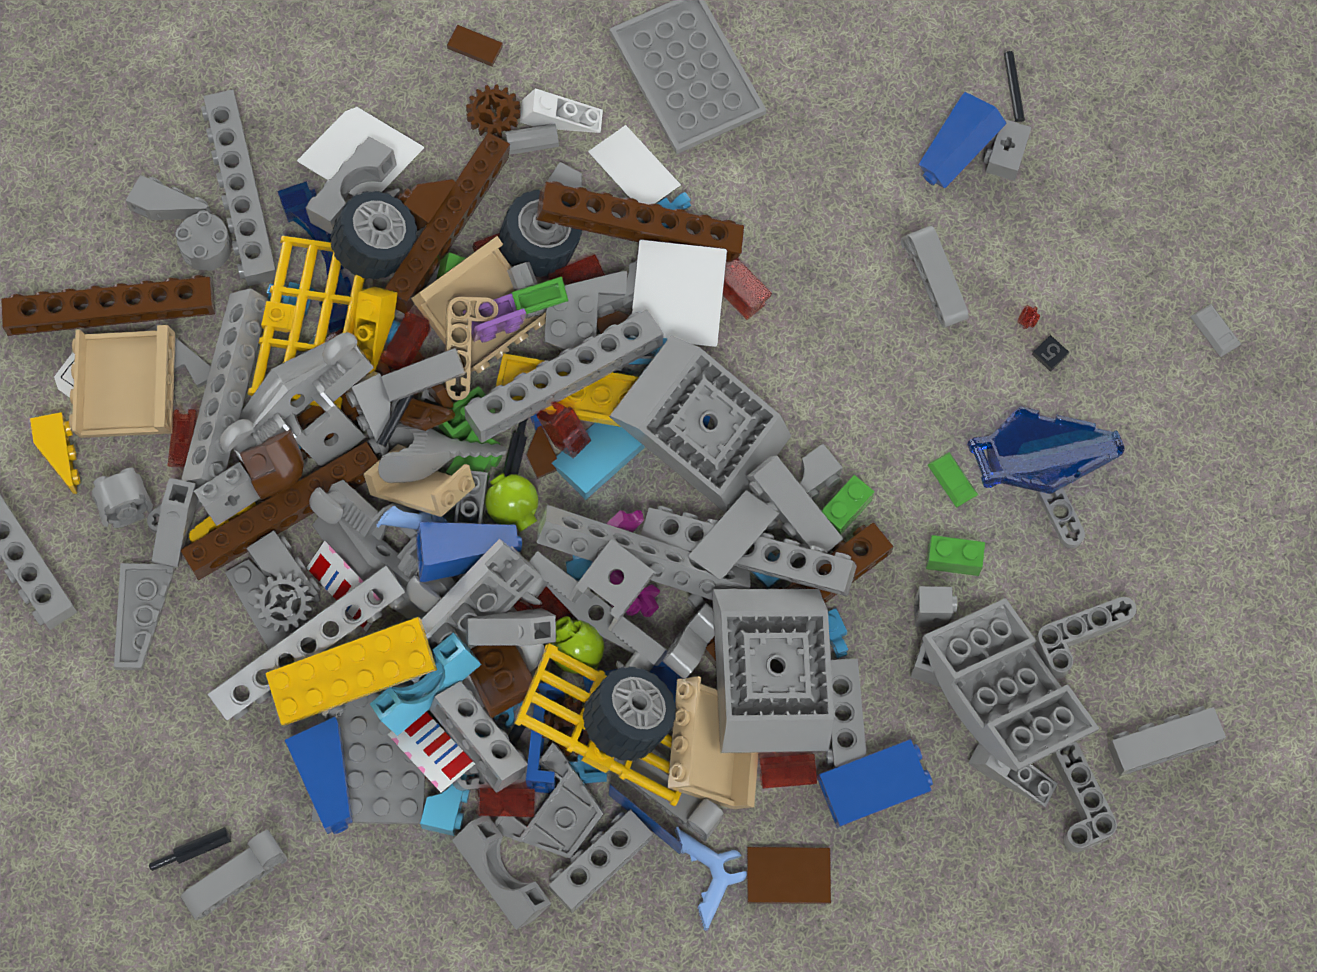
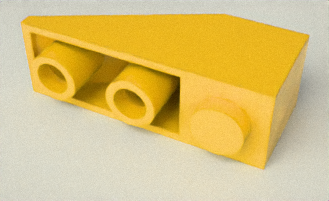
[354,287,397,373]
[30,412,81,494]

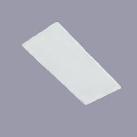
[588,125,681,204]

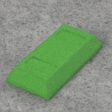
[512,277,569,314]
[928,452,978,508]

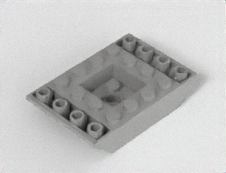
[609,336,791,513]
[712,589,834,753]

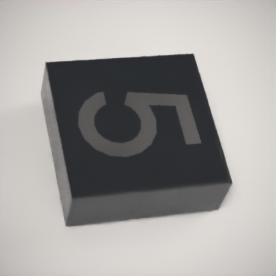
[1032,335,1069,372]

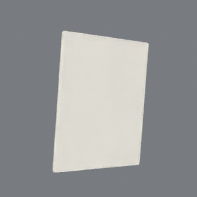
[297,107,424,196]
[630,240,727,347]

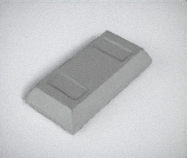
[1190,304,1241,357]

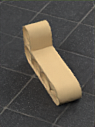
[444,297,498,400]

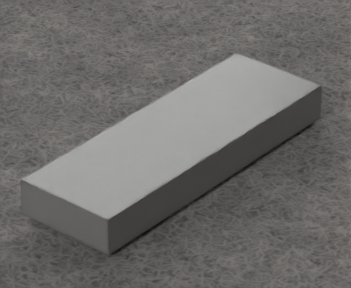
[381,348,466,402]

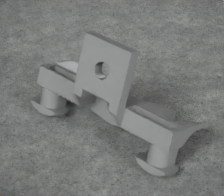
[219,332,374,467]
[309,480,456,620]
[521,539,668,672]

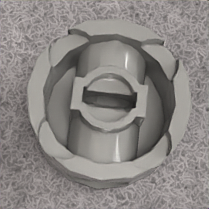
[175,210,232,271]
[91,468,153,528]

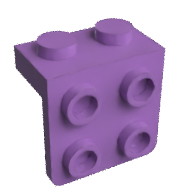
[462,293,526,343]

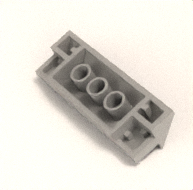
[411,539,541,683]

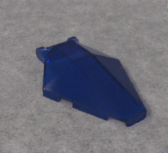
[967,406,1125,494]

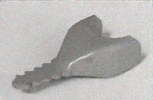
[378,423,507,483]

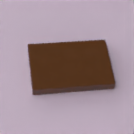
[469,645,540,718]
[747,847,831,904]

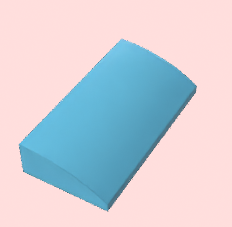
[552,423,645,500]

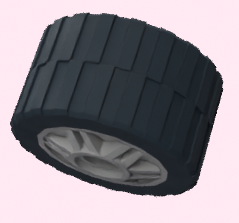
[499,189,582,277]
[330,191,417,280]
[583,666,677,761]

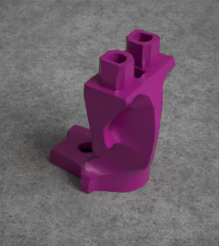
[606,510,660,617]

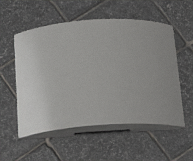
[923,598,1100,772]

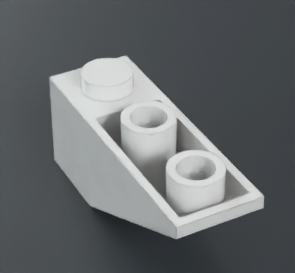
[520,88,603,133]

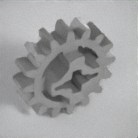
[254,573,314,632]

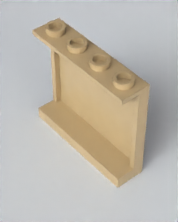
[411,236,546,374]
[69,325,175,438]
[668,676,758,809]

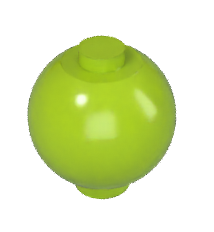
[485,474,539,532]
[551,616,604,674]

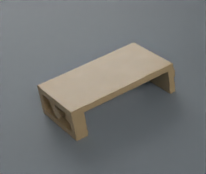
[364,444,475,517]

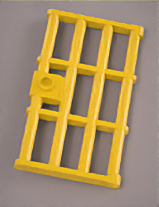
[247,236,365,409]
[514,643,682,807]

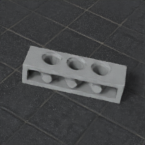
[826,659,867,769]
[430,681,528,793]
[549,810,653,913]

